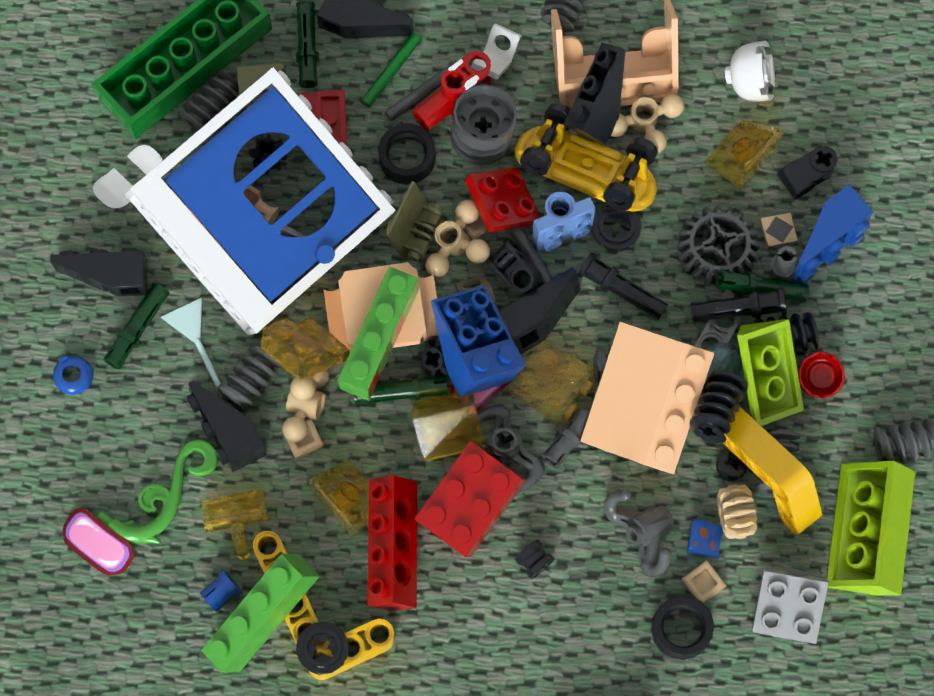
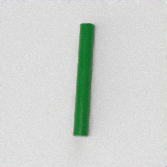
[361,33,421,108]

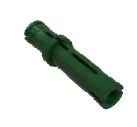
[296,0,319,88]
[716,269,809,303]
[103,283,170,370]
[354,375,448,405]

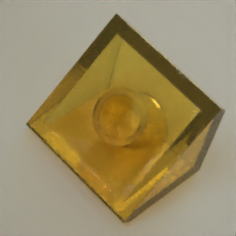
[704,120,784,191]
[413,392,486,461]
[308,460,369,538]

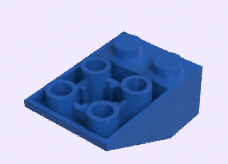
[790,185,873,283]
[431,285,526,398]

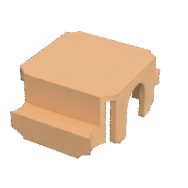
[323,262,439,358]

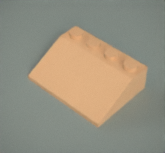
[580,322,714,474]

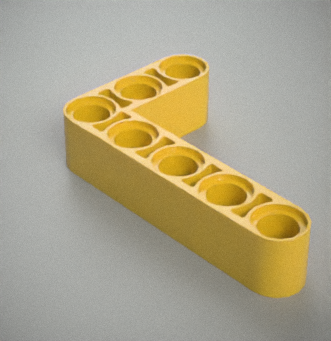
[697,393,822,535]
[253,531,395,680]

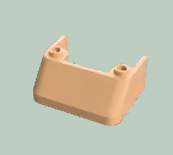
[551,0,679,108]

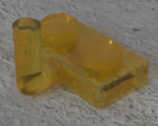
[201,489,269,560]

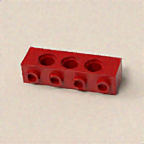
[367,475,418,611]

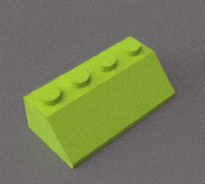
[827,461,916,596]

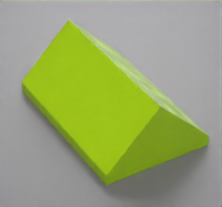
[737,319,804,426]

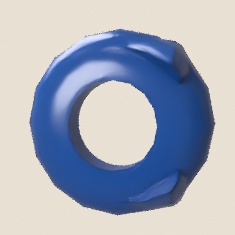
[53,355,94,395]

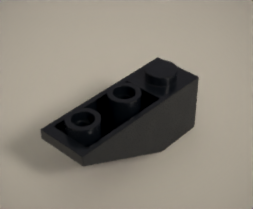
[317,0,414,38]
[563,43,626,145]
[50,248,148,296]
[499,267,581,354]
[186,381,266,472]

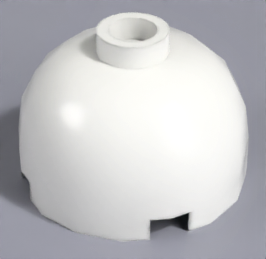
[725,40,775,102]

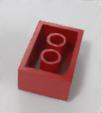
[414,441,527,557]

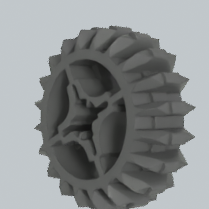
[677,205,761,286]

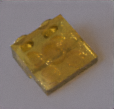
[261,317,350,381]
[507,341,596,425]

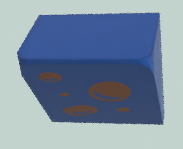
[687,519,722,559]

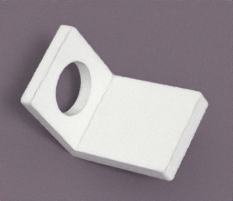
[471,23,521,80]

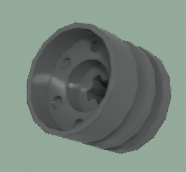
[450,85,517,165]

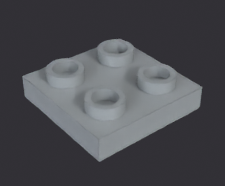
[752,568,829,644]

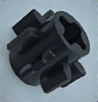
[249,134,287,174]
[418,339,448,377]

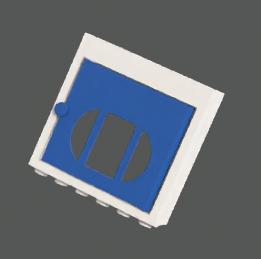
[125,67,396,335]

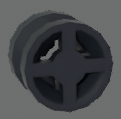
[716,447,748,481]
[515,539,555,580]

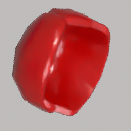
[797,351,845,399]

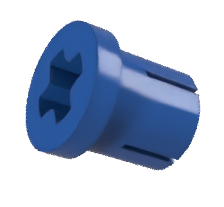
[200,569,243,612]

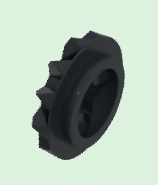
[592,205,641,251]
[296,622,349,675]

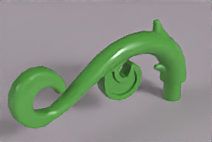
[97,439,218,544]

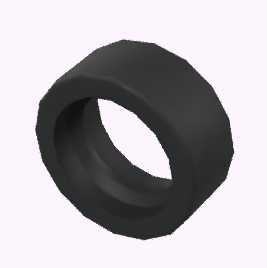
[378,123,436,185]
[651,595,714,660]

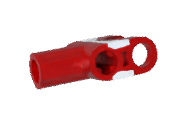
[412,51,491,131]

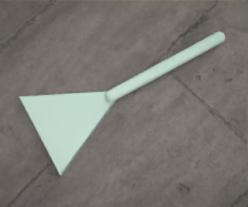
[160,298,223,398]

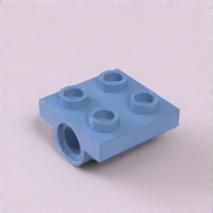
[532,192,595,251]

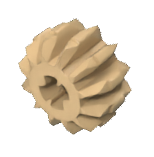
[717,484,758,539]

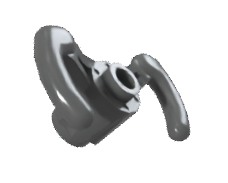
[461,404,545,493]
[604,489,674,577]

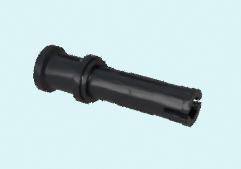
[577,253,668,321]
[691,287,787,323]

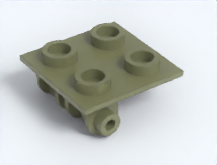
[386,181,444,262]

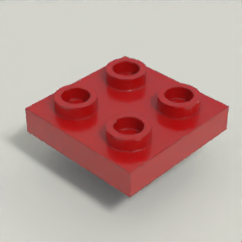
[464,167,541,233]

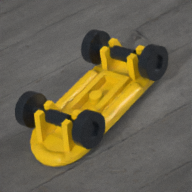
[514,103,658,212]

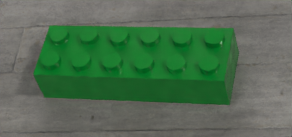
[92,0,273,139]

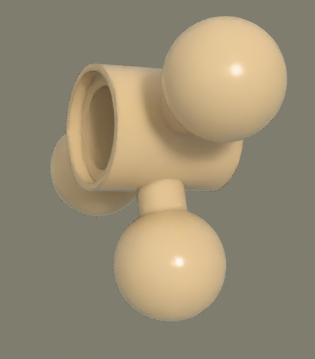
[611,94,684,153]
[425,200,490,277]
[282,364,329,442]

